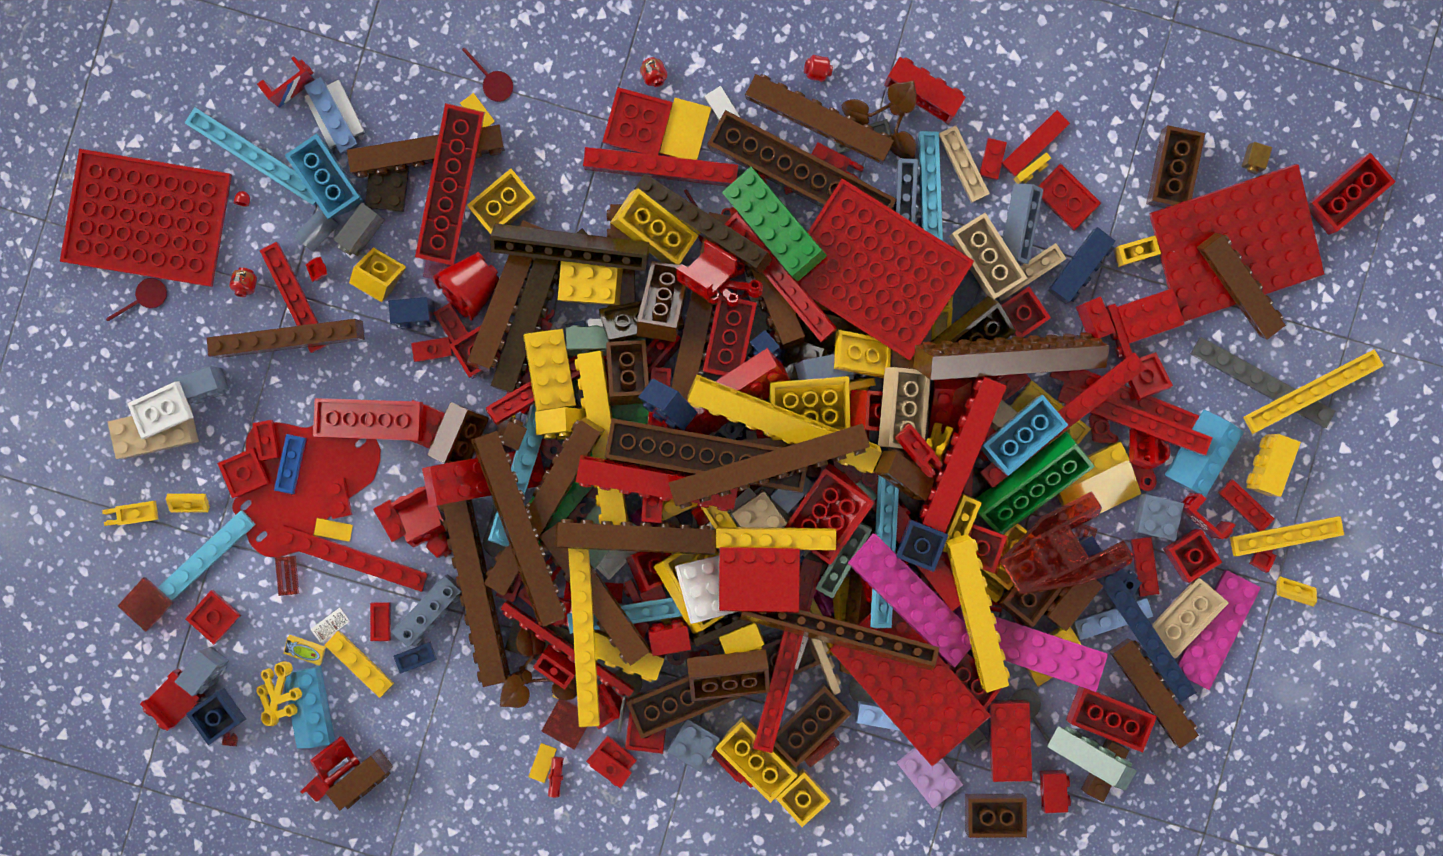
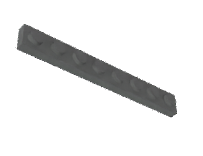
[1190,337,1336,428]

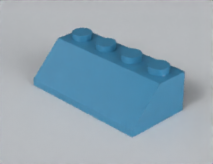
[285,134,365,219]
[981,395,1068,476]
[1165,409,1244,497]
[285,665,335,748]

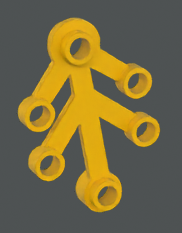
[256,661,302,726]

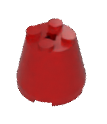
[432,252,500,321]

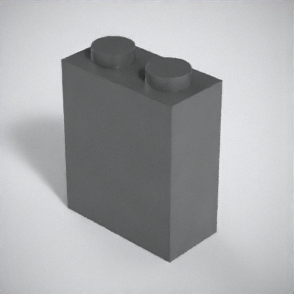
[334,203,385,256]

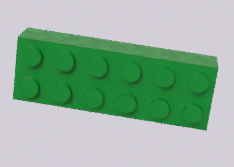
[722,167,827,281]
[976,431,1095,534]

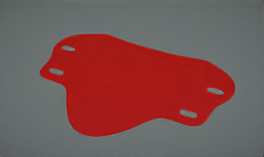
[232,422,381,557]

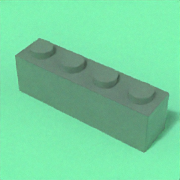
[566,325,644,356]
[816,522,873,598]

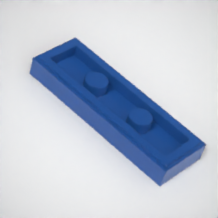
[274,434,307,494]

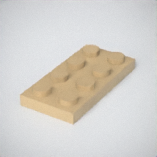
[1152,577,1229,659]

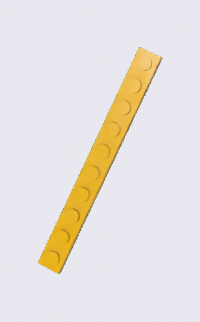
[568,549,600,727]

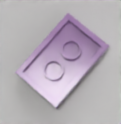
[897,748,963,809]

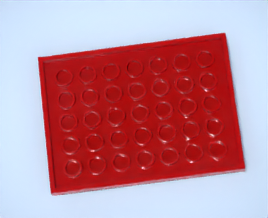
[60,149,232,287]
[1149,164,1325,322]
[798,179,974,361]

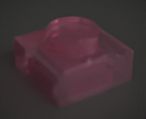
[423,260,446,279]

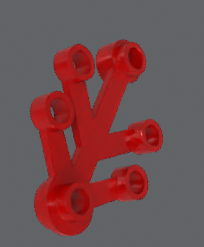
[708,262,763,306]

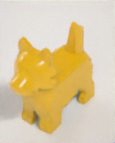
[926,422,953,469]

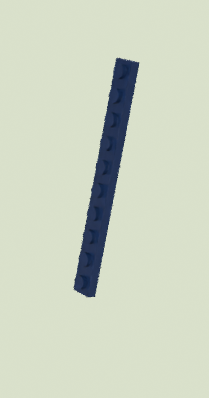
[1075,534,1197,703]

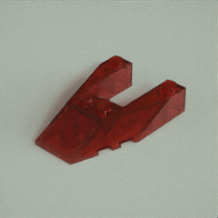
[999,491,1134,594]

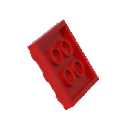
[602,87,673,155]

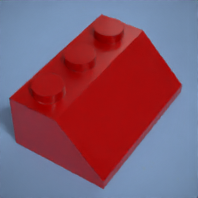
[928,378,972,438]

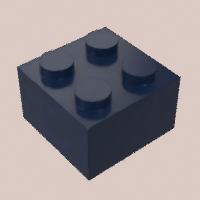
[388,297,436,330]
[639,379,698,431]
[896,519,948,572]
[186,688,246,745]

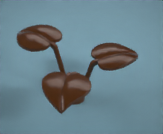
[841,81,916,159]
[500,627,577,708]

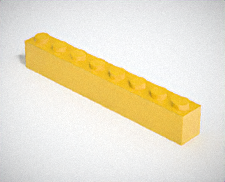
[945,535,1010,692]

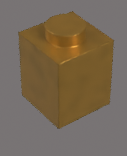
[1241,142,1273,174]

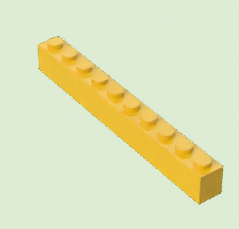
[575,351,629,525]
[687,375,882,473]

